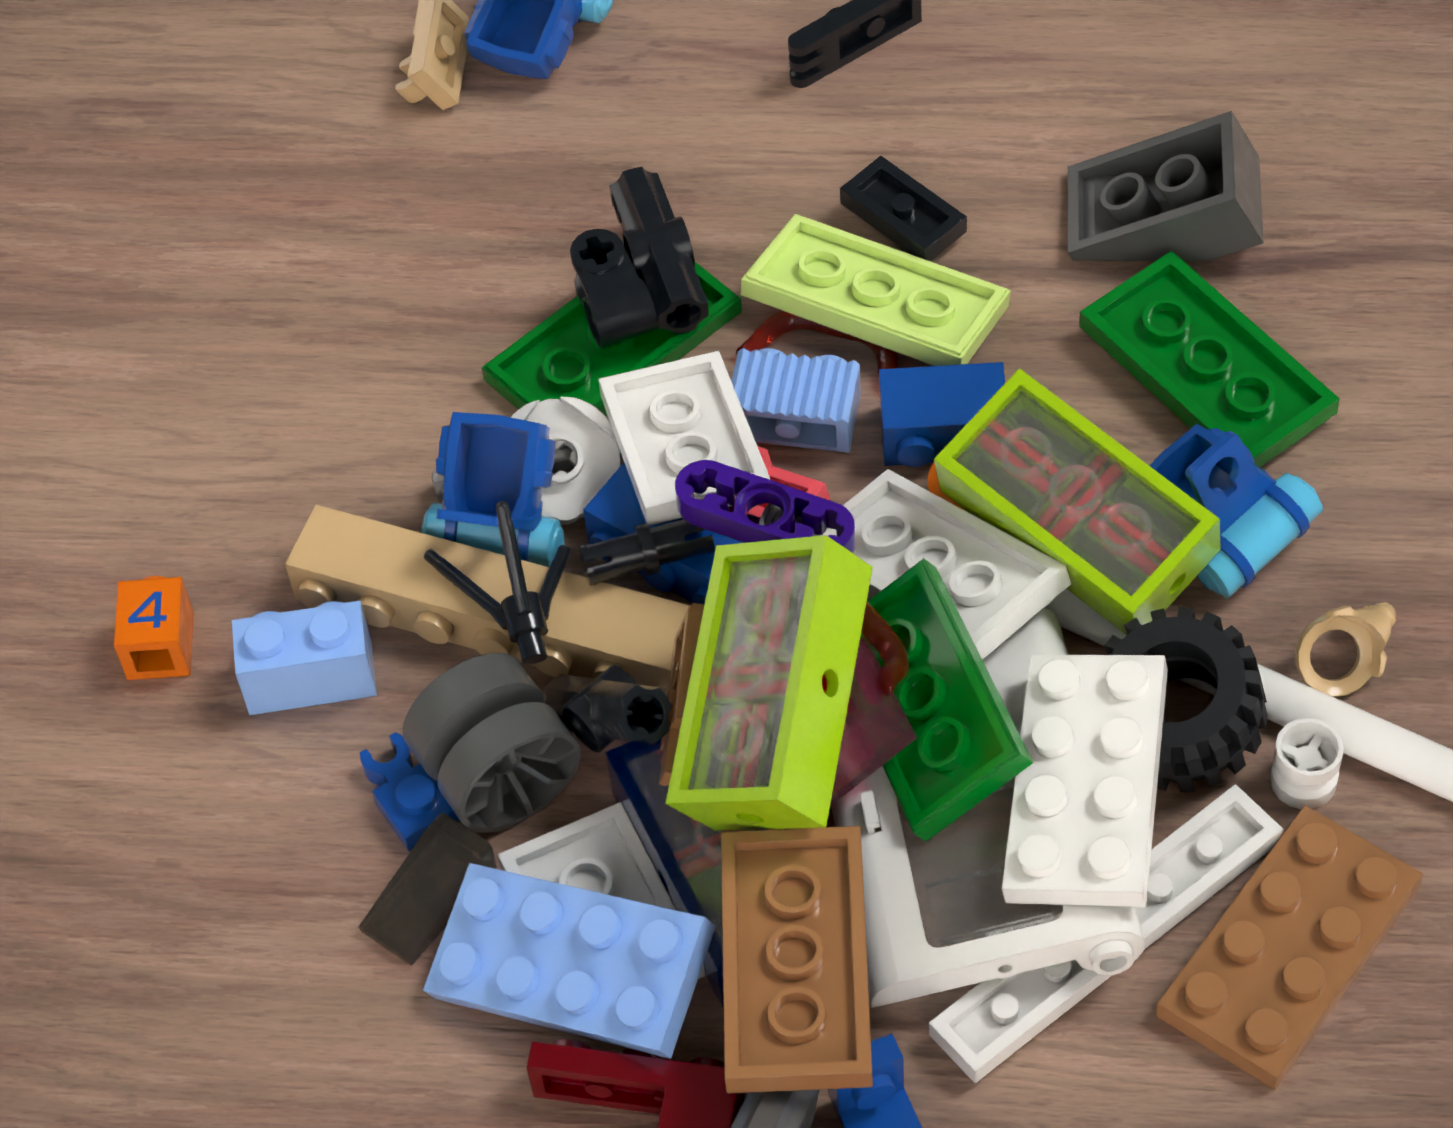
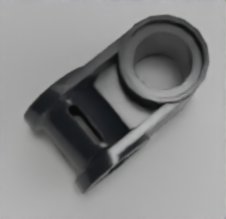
[570,229,659,349]

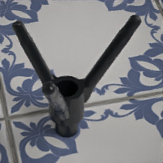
[424,501,570,665]

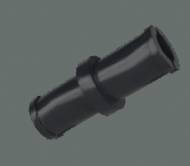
[579,519,715,586]

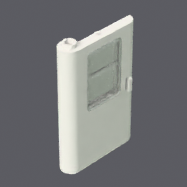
[830,608,1145,1008]

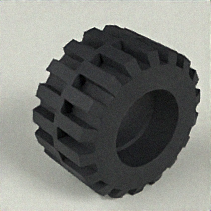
[1104,607,1268,792]

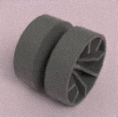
[403,653,581,833]

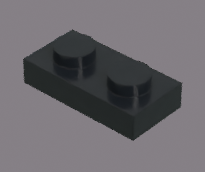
[840,156,967,262]

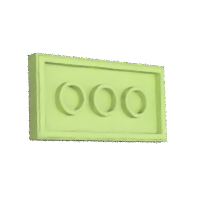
[740,214,1011,366]

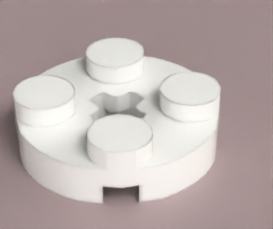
[511,397,620,525]

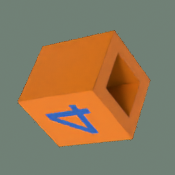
[114,576,194,680]

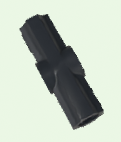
[609,167,709,335]
[544,664,673,753]

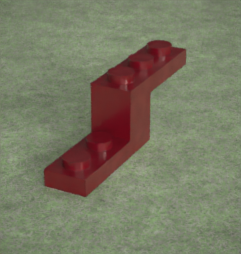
[526,1039,745,1128]

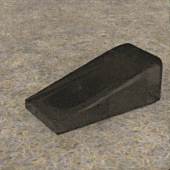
[359,812,497,966]

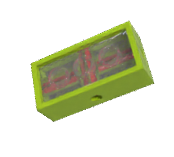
[934,368,1221,636]
[665,535,873,831]

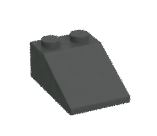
[1068,111,1264,261]

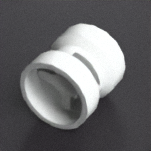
[1270,718,1344,809]

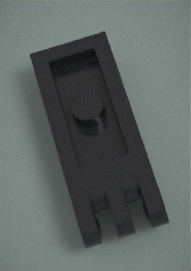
[788,0,922,88]

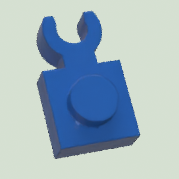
[360,732,460,852]

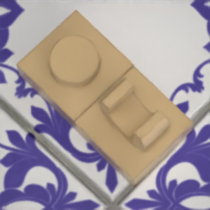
[395,0,470,110]

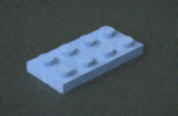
[423,863,716,1059]

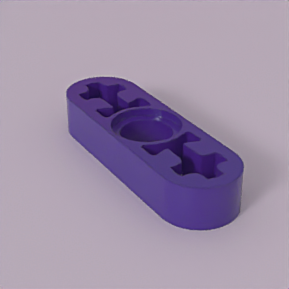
[675,460,856,553]

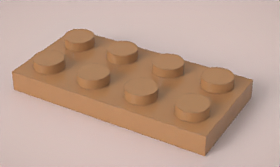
[1156,805,1423,1090]
[721,826,873,1093]

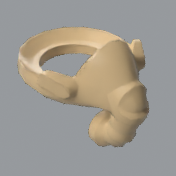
[1295,602,1396,697]

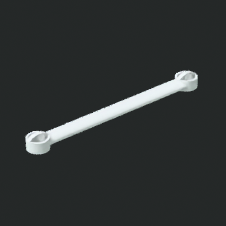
[1044,589,1453,802]

